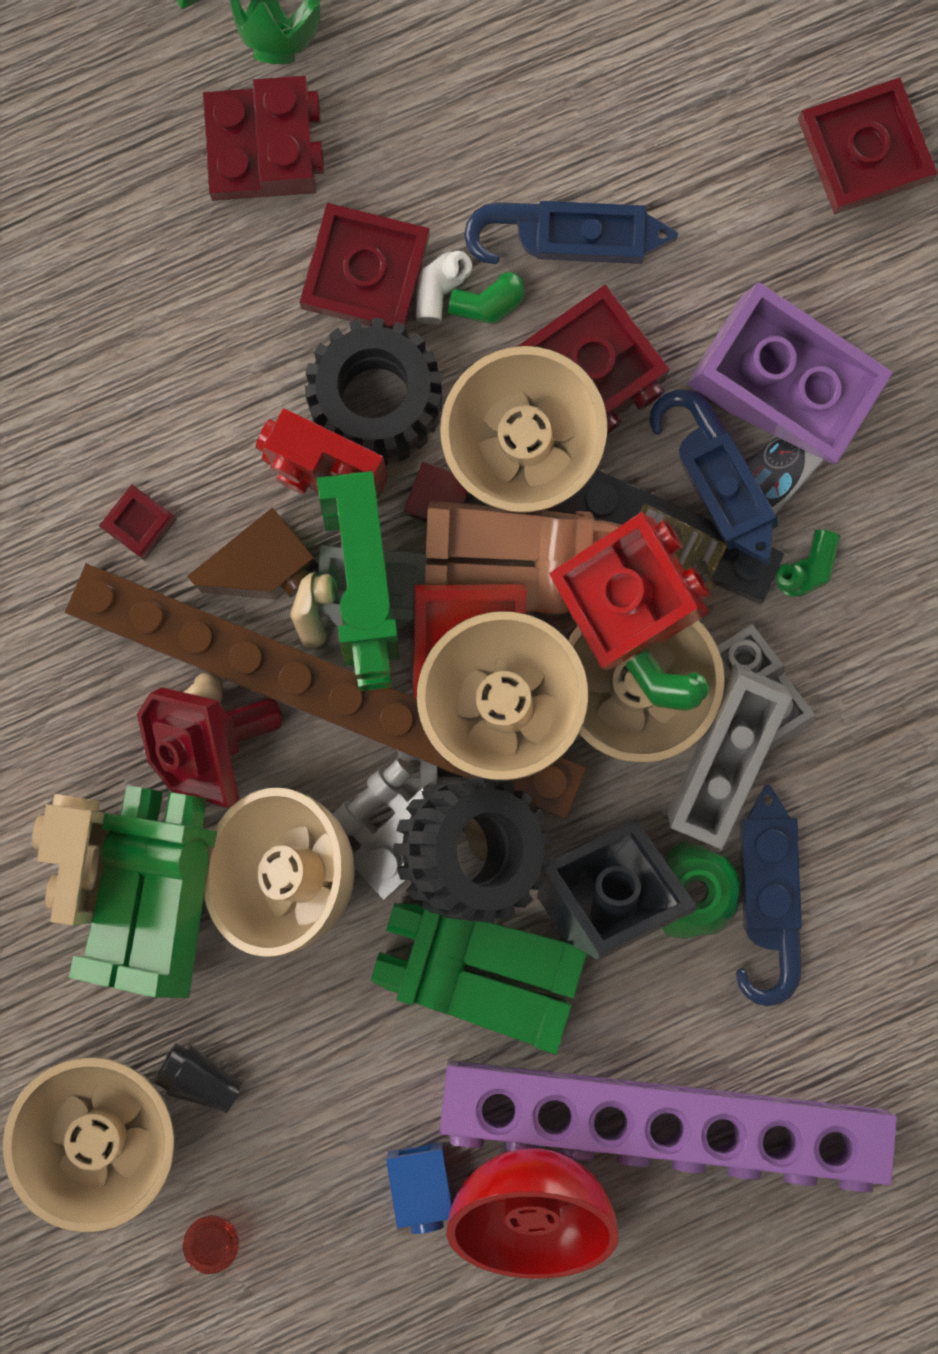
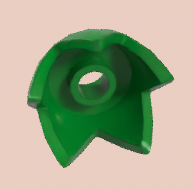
[230,0,320,64]
[662,841,740,939]

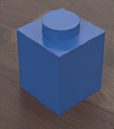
[386,1142,453,1234]

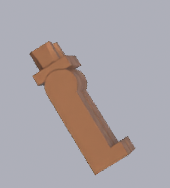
[425,500,621,617]

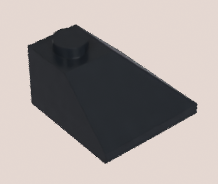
[537,820,697,960]

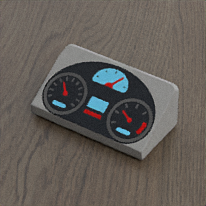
[748,436,824,514]

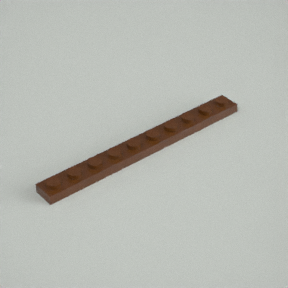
[65,563,587,819]

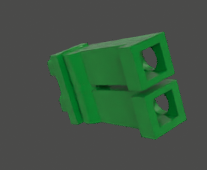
[317,471,400,691]
[69,785,217,998]
[370,902,587,1055]

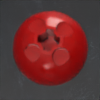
[446,1148,618,1279]

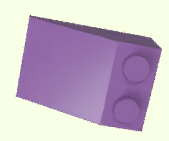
[686,282,893,465]

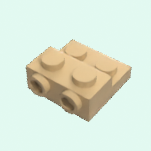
[32,794,109,925]

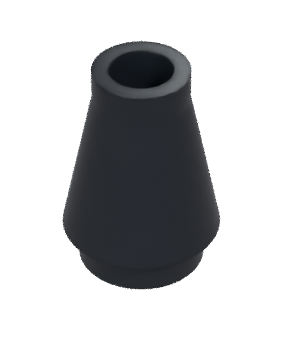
[154,1043,242,1113]

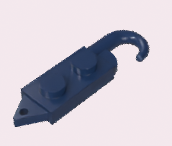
[464,201,678,264]
[649,389,778,565]
[736,784,802,1007]

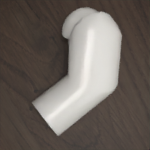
[416,251,472,324]

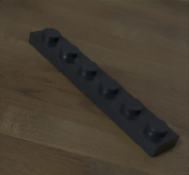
[508,437,785,604]

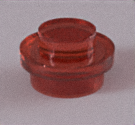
[182,1215,239,1274]

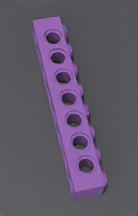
[439,1060,897,1192]

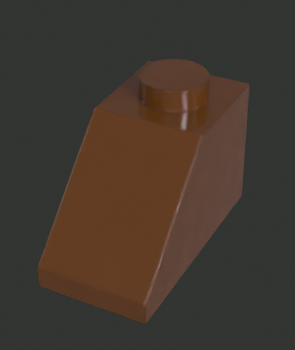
[187,507,318,600]

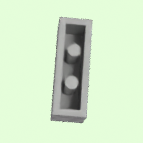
[668,664,793,850]

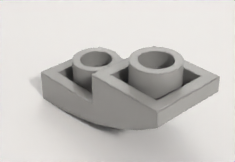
[717,624,815,751]

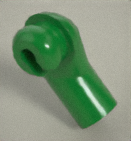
[448,272,525,324]
[775,529,841,597]
[625,649,709,711]

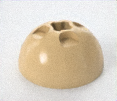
[440,346,607,513]
[417,612,588,781]
[568,620,724,762]
[204,788,355,957]
[3,1058,175,1232]

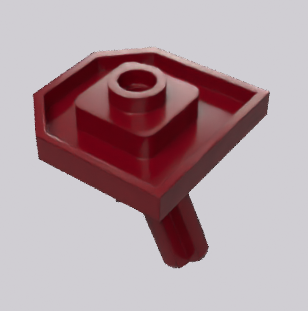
[137,687,283,808]

